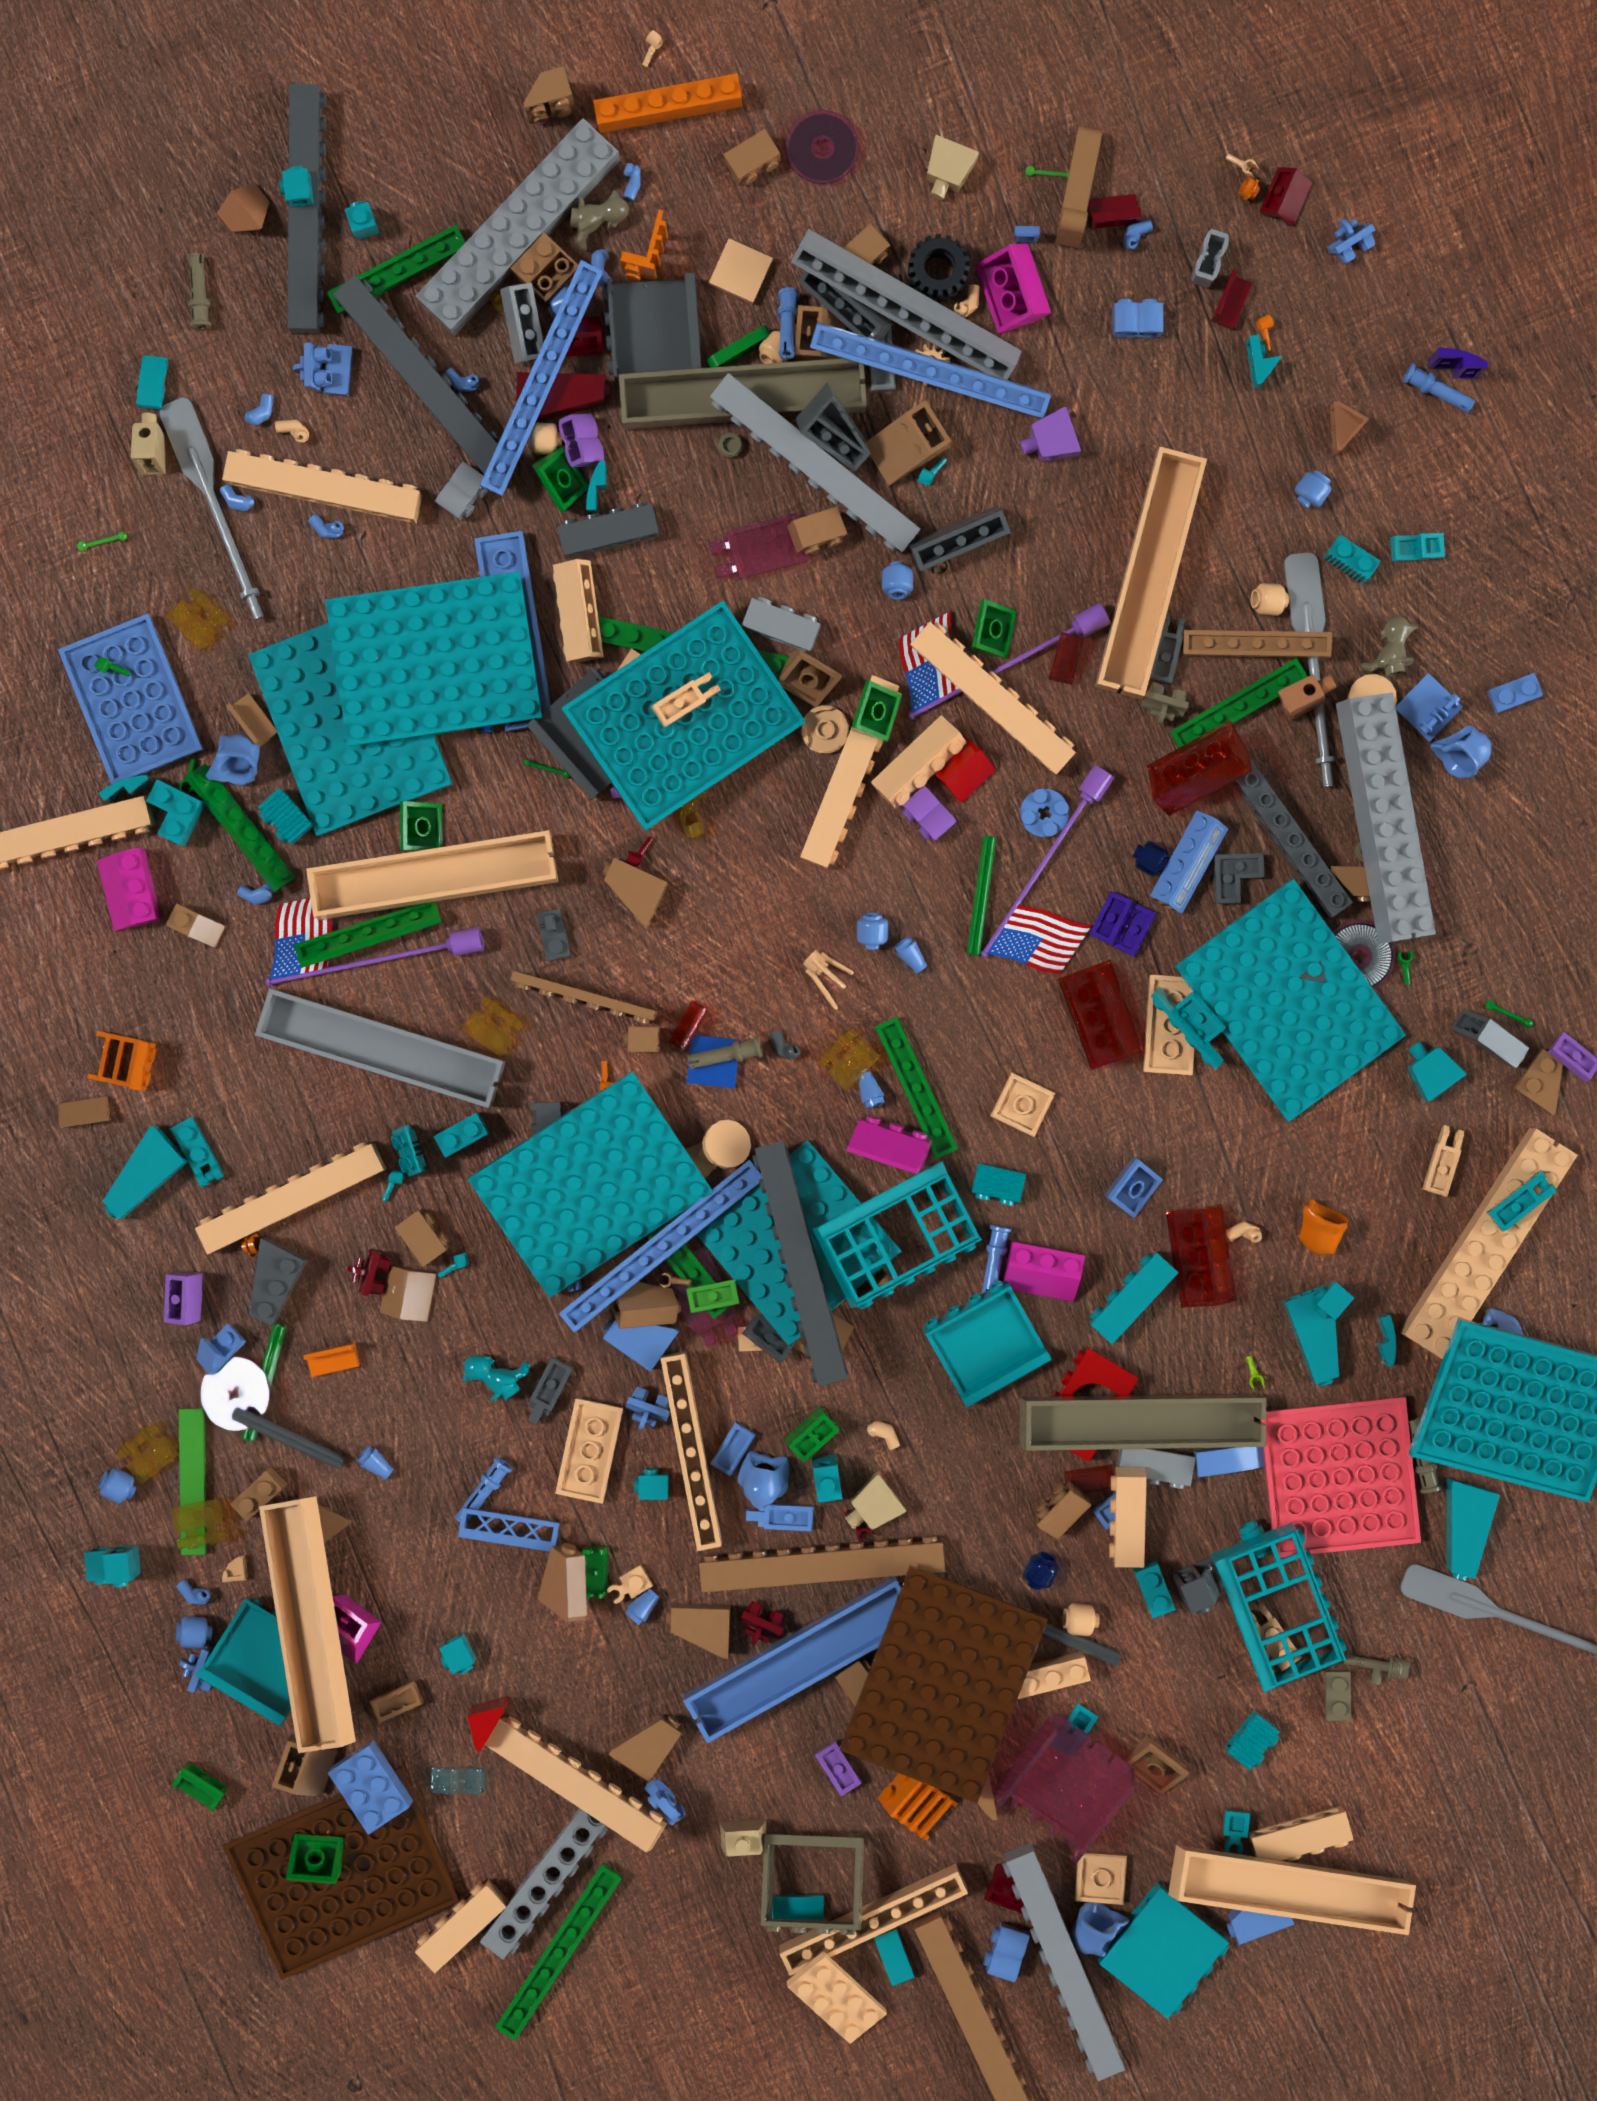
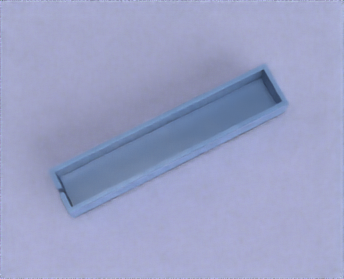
[683,1576,902,1743]

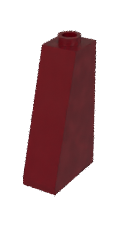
[516,372,611,423]

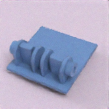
[1396,673,1463,742]

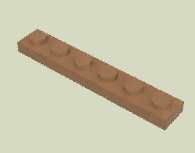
[1183,630,1332,658]

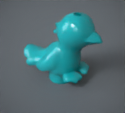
[463,1355,530,1401]

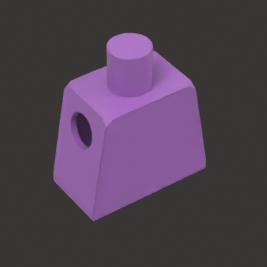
[1019,407,1081,462]

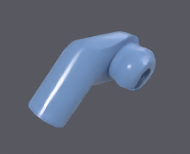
[623,163,641,202]
[219,484,254,512]
[237,884,274,905]

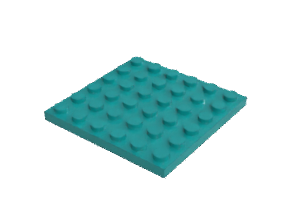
[696,1140,902,1346]

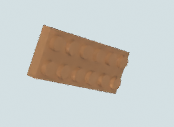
[510,971,657,1024]

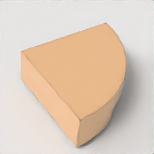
[222,1555,248,1582]

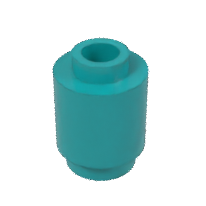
[1239,1520,1270,1558]

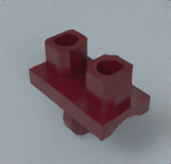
[348,1249,391,1297]
[738,1601,784,1645]

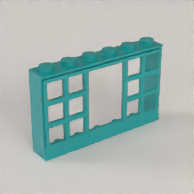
[811,1162,982,1310]
[1210,1522,1347,1693]

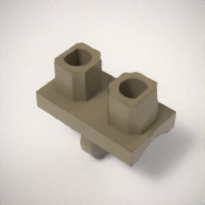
[1140,683,1189,725]

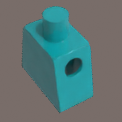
[1407,1041,1467,1102]
[812,1454,843,1503]

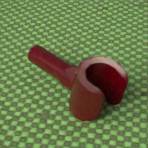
[626,837,653,867]
[844,1510,871,1542]

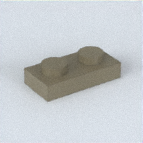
[1324,1670,1351,1721]

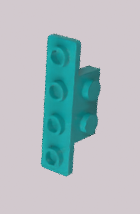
[1151,987,1226,1069]

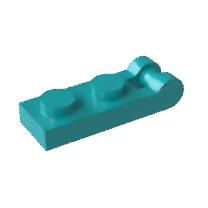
[170,1117,225,1188]
[1487,1170,1557,1232]

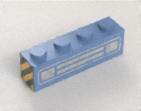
[1150,810,1228,914]

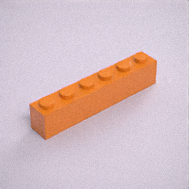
[593,73,743,133]

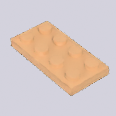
[1143,975,1194,1075]
[555,1397,624,1504]
[786,1951,887,2044]

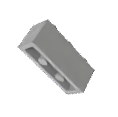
[500,283,543,363]
[742,597,820,654]
[1117,1448,1196,1489]

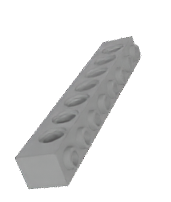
[480,1808,609,1960]

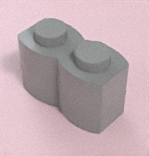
[1191,229,1229,288]
[435,461,488,521]

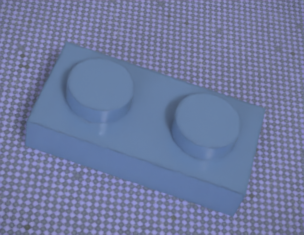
[1487,673,1543,714]

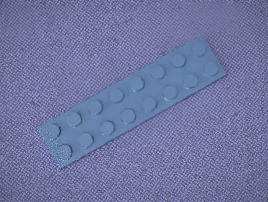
[474,531,551,732]

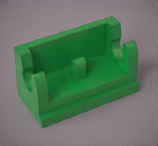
[784,1406,840,1463]
[582,1545,608,1599]
[171,1762,229,1812]

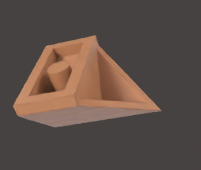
[217,183,271,233]
[1330,401,1369,455]

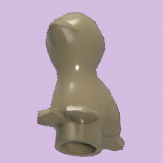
[570,190,629,252]
[1360,616,1418,677]

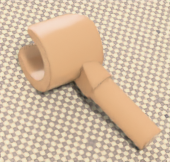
[642,30,663,67]
[1226,154,1260,179]

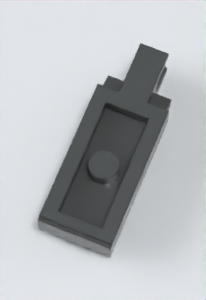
[528,1356,574,1424]

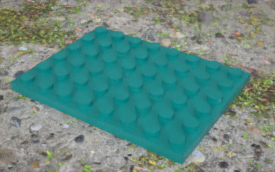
[325,571,542,747]
[561,601,806,831]
[248,623,453,837]
[1174,878,1406,1122]
[468,1070,713,1298]
[1408,1318,1597,1502]

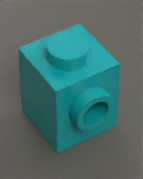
[279,166,314,207]
[345,201,379,240]
[1313,1280,1354,1320]
[634,1468,669,1500]
[439,1633,477,1675]

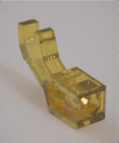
[679,789,709,840]

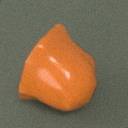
[1297,1198,1349,1255]

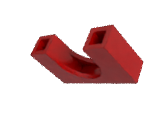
[1051,1346,1139,1462]

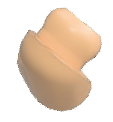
[953,285,980,317]
[275,419,309,443]
[1224,1221,1262,1243]
[867,1421,900,1450]

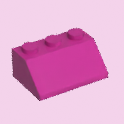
[975,243,1051,334]
[97,847,162,931]
[846,1115,932,1174]
[1003,1240,1085,1302]

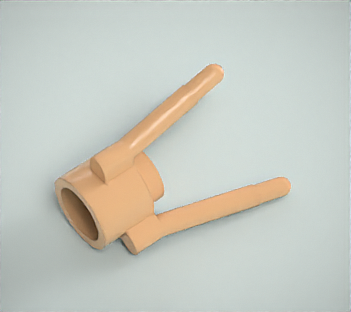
[803,950,854,1010]

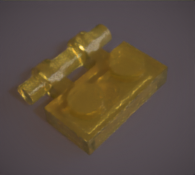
[166,587,230,651]
[461,996,525,1057]
[817,1027,880,1091]
[116,1422,179,1485]
[171,1498,228,1550]

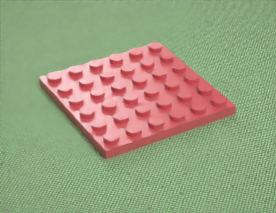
[1260,1396,1421,1557]

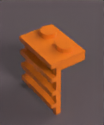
[620,210,668,281]
[87,1031,156,1091]
[878,1773,958,1840]

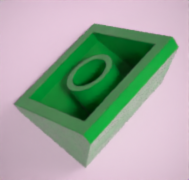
[532,446,589,512]
[970,599,1017,659]
[851,680,902,742]
[400,801,443,853]
[286,1834,343,1884]

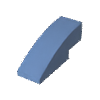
[1193,1447,1265,1477]

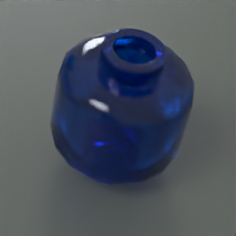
[1132,841,1170,877]
[1023,1552,1059,1590]

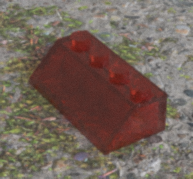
[1147,720,1252,816]
[1058,959,1144,1070]
[1166,1204,1237,1308]

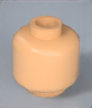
[759,331,795,364]
[528,422,563,455]
[1251,583,1289,615]
[1062,1603,1100,1636]

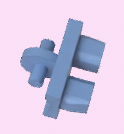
[1327,218,1375,263]
[293,342,332,393]
[625,1387,670,1431]
[179,1644,214,1693]

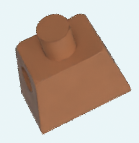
[1278,675,1337,721]

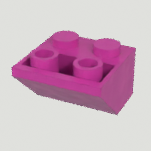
[333,1595,381,1663]

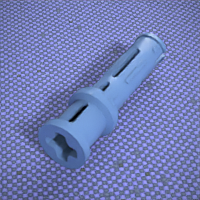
[777,287,799,359]
[1402,362,1475,414]
[981,1224,1012,1294]
[455,1456,513,1526]

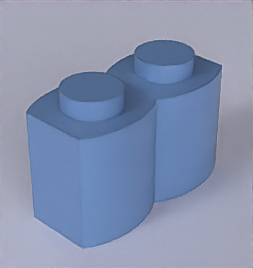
[1112,299,1163,338]
[983,1922,1030,1982]

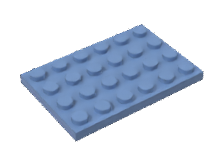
[58,614,204,784]

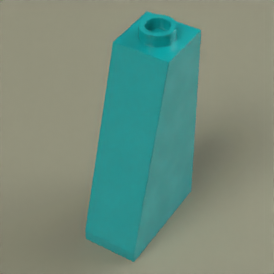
[102,1125,188,1220]
[1282,1283,1339,1386]
[1446,1478,1500,1581]

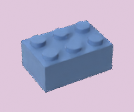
[328,1739,413,1835]

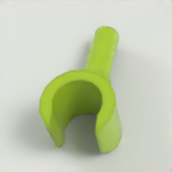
[1246,1356,1265,1392]

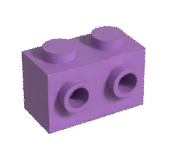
[164,1270,203,1325]

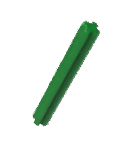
[967,836,996,956]
[242,1324,287,1442]

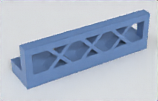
[458,1507,560,1552]

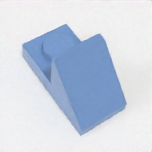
[196,1323,246,1377]

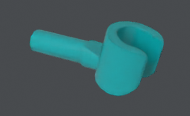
[918,457,947,485]
[382,1170,405,1202]
[437,1253,469,1278]

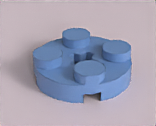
[1020,789,1069,838]
[644,1778,686,1825]

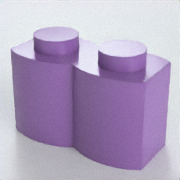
[559,414,604,467]
[901,785,957,842]

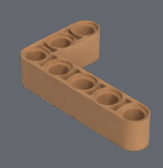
[1055,126,1103,248]

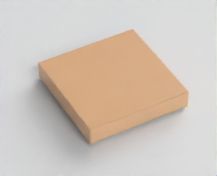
[709,238,773,304]
[990,1072,1055,1137]
[1074,1850,1127,1905]

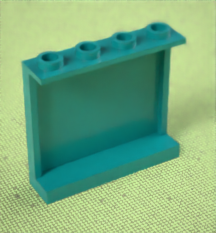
[922,1280,1052,1407]
[196,1597,291,1727]
[1097,1881,1229,2019]

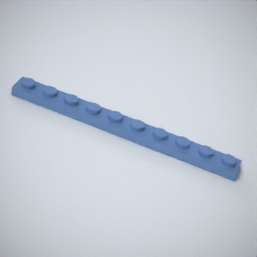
[479,260,603,496]
[810,322,1051,418]
[559,1160,762,1333]

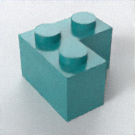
[146,780,206,847]
[84,1544,141,1587]

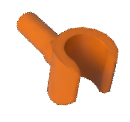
[1257,314,1274,351]
[600,1061,613,1091]

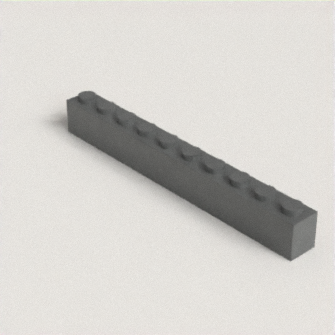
[288,84,327,335]
[333,275,516,475]
[753,1141,850,1387]

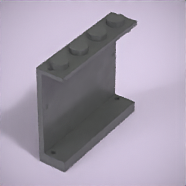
[603,273,702,382]
[527,667,611,800]

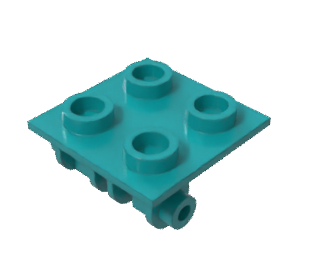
[391,1125,427,1177]

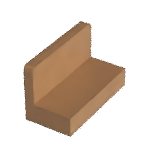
[226,693,278,747]

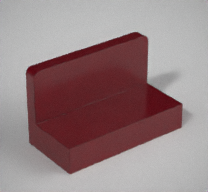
[1259,167,1312,226]
[1088,194,1142,230]
[1211,269,1253,330]
[552,316,604,356]
[983,1864,1024,1914]

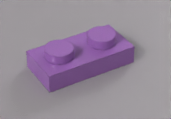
[1548,1032,1597,1083]
[815,1740,862,1796]

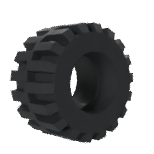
[908,234,970,302]

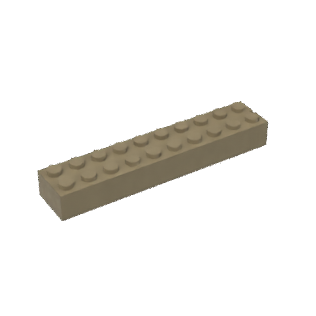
[619,358,867,429]
[1019,1394,1266,1451]

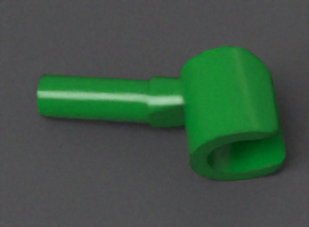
[94,657,131,677]
[179,759,197,793]
[1396,950,1413,985]

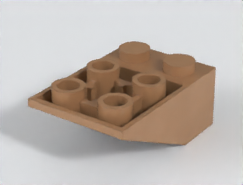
[866,400,952,486]

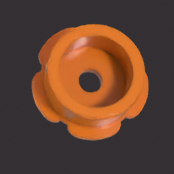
[1238,177,1260,201]
[241,1234,261,1257]

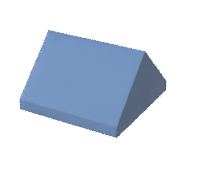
[1104,1157,1163,1218]

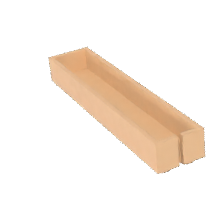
[1095,447,1207,700]
[306,830,559,920]
[1399,1128,1578,1360]
[259,1496,356,1753]
[1168,1845,1416,1935]

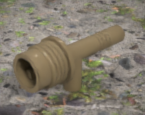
[1344,1654,1410,1685]

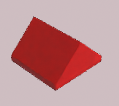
[934,734,996,803]
[467,1697,510,1752]

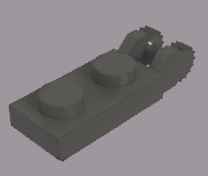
[1149,613,1185,684]

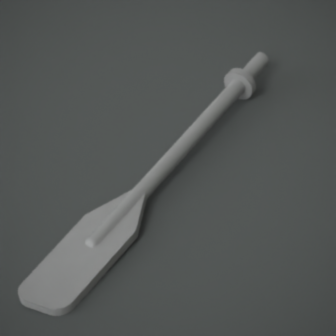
[160,398,264,621]
[1284,553,1336,788]
[1400,1564,1597,1660]

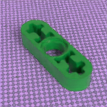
[706,325,771,368]

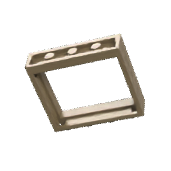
[761,1834,864,1935]

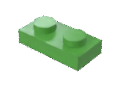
[686,1279,740,1313]

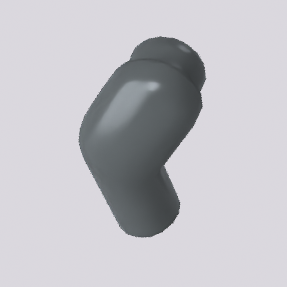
[769,1030,800,1060]

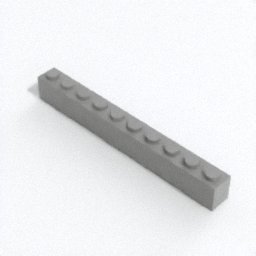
[791,229,1022,380]
[710,373,920,552]
[1002,1843,1125,2081]

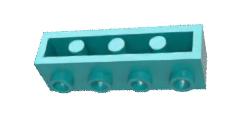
[1088,1251,1178,1344]

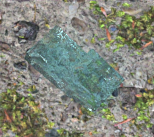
[431,1767,485,1795]

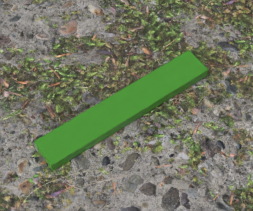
[179,1408,207,1555]

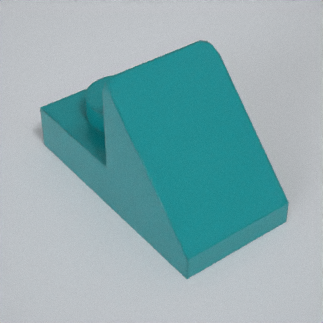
[1246,335,1282,390]

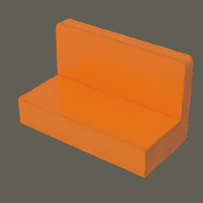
[303,1342,360,1377]

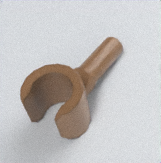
[660,1272,692,1288]

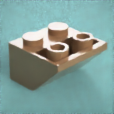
[523,66,576,124]
[511,233,578,303]
[794,305,846,361]
[1036,1480,1092,1539]
[272,1734,339,1796]

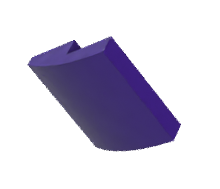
[1428,347,1488,379]
[1089,891,1157,957]

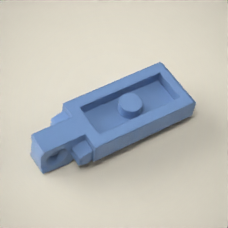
[745,1503,814,1531]

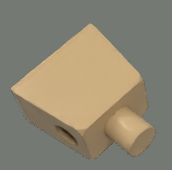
[926,135,979,200]
[131,413,166,475]
[845,1471,906,1530]
[720,1819,767,1857]

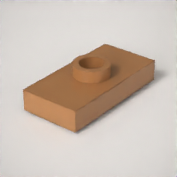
[369,1680,424,1723]

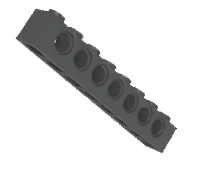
[1216,743,1353,918]

